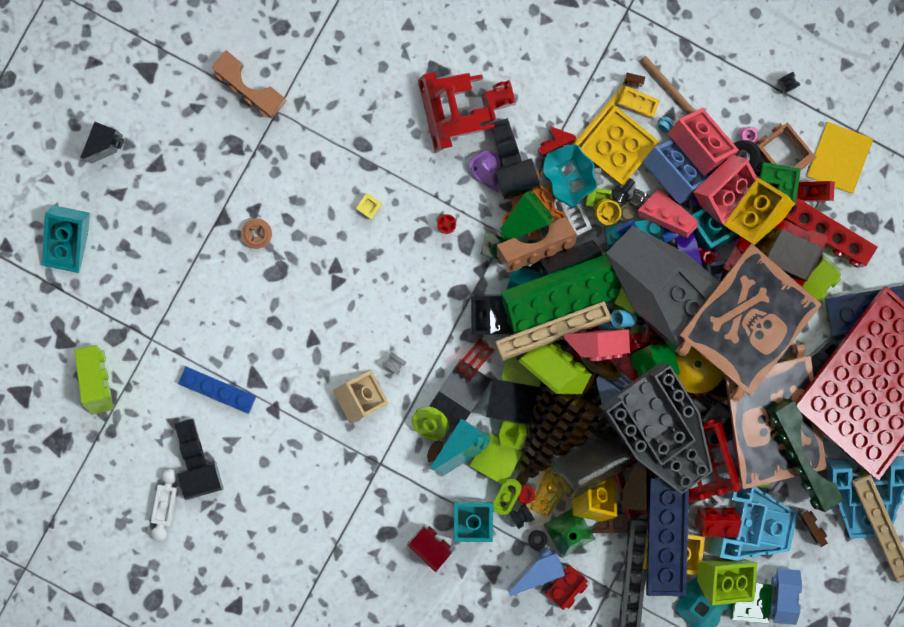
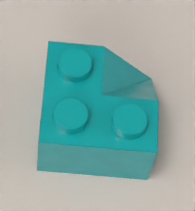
[691,209,739,252]
[454,501,493,542]

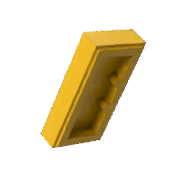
[617,86,660,118]

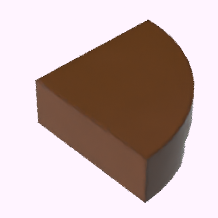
[427,440,443,463]

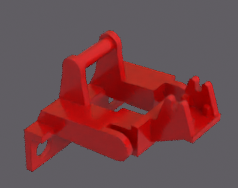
[418,72,516,153]

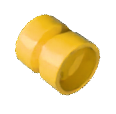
[593,199,621,225]

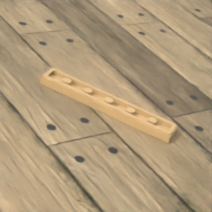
[495,302,612,361]
[852,474,904,583]

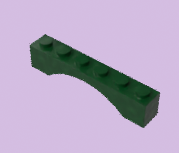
[767,398,843,512]

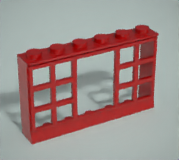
[607,419,741,520]

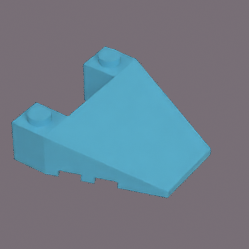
[827,456,904,539]
[709,478,798,561]

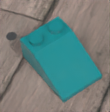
[42,205,90,273]
[430,419,491,475]

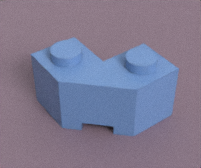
[769,568,802,625]

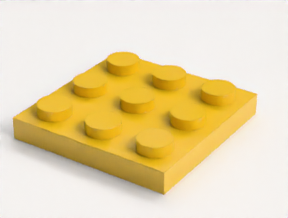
[581,106,660,187]

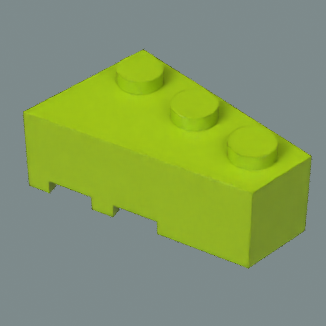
[74,345,114,415]

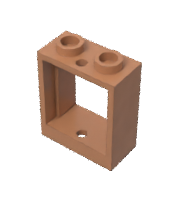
[757,122,817,170]

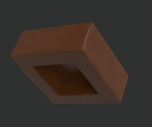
[623,72,645,89]

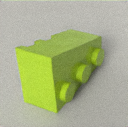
[803,254,841,302]

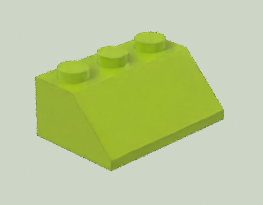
[519,342,592,394]
[697,558,757,605]

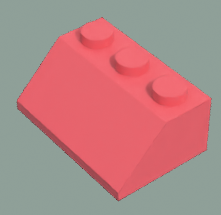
[668,108,739,176]
[693,155,757,225]
[564,329,630,361]

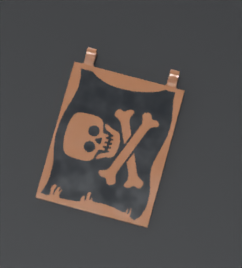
[675,244,822,402]
[725,343,827,489]

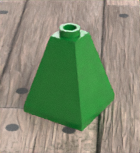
[499,190,556,241]
[543,508,595,558]

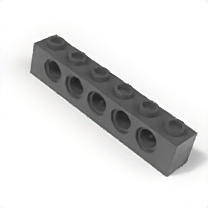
[618,518,648,627]

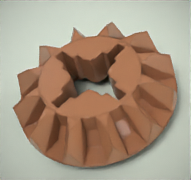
[241,218,272,249]

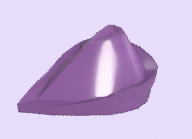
[470,151,501,193]

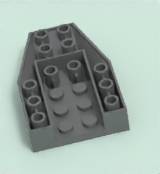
[605,226,720,351]
[599,361,713,494]

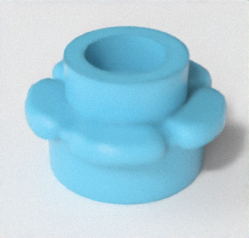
[656,116,674,134]

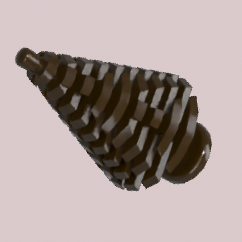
[516,355,621,485]

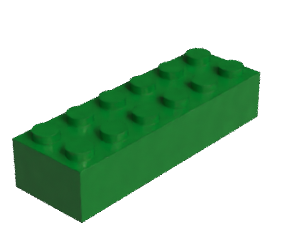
[501,254,622,334]

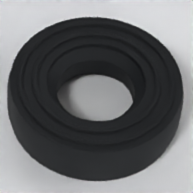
[733,140,761,171]

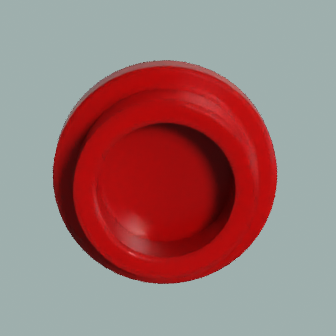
[517,485,535,504]

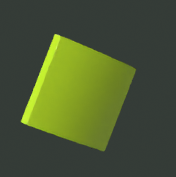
[470,432,523,485]

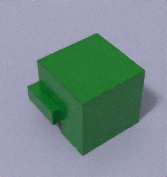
[630,344,681,378]

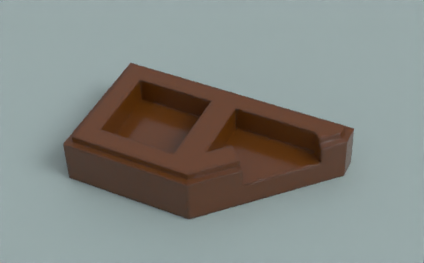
[592,513,628,533]

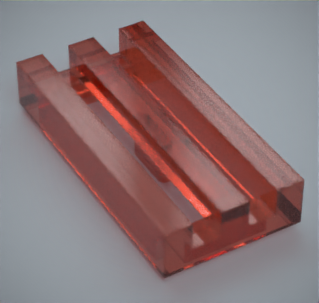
[456,338,494,379]

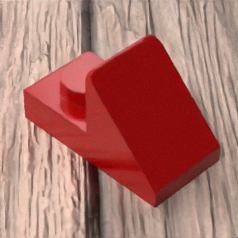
[538,126,577,157]
[797,181,835,203]

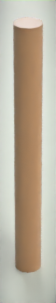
[640,56,696,114]

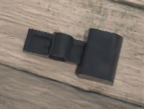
[491,118,541,200]
[174,418,224,500]

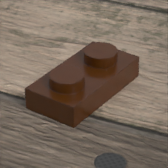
[797,509,828,547]

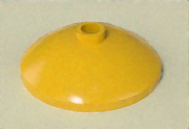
[675,346,724,394]

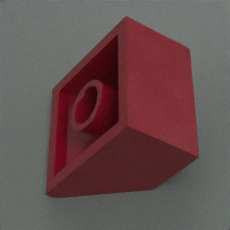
[407,525,452,572]

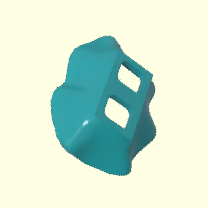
[543,144,598,207]
[676,576,732,627]

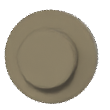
[620,204,637,223]

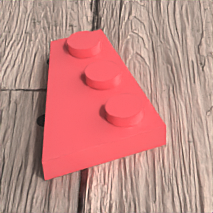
[638,188,698,238]

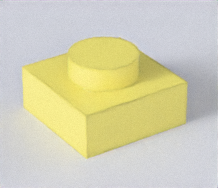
[356,193,383,220]

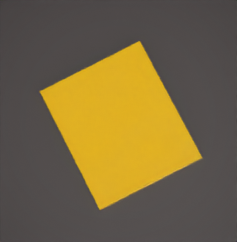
[807,121,874,194]

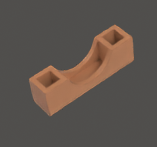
[211,50,287,119]
[497,217,577,273]

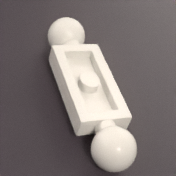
[151,469,178,541]

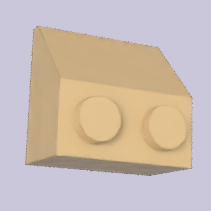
[332,370,389,424]

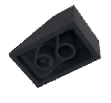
[429,359,492,426]
[486,379,544,424]

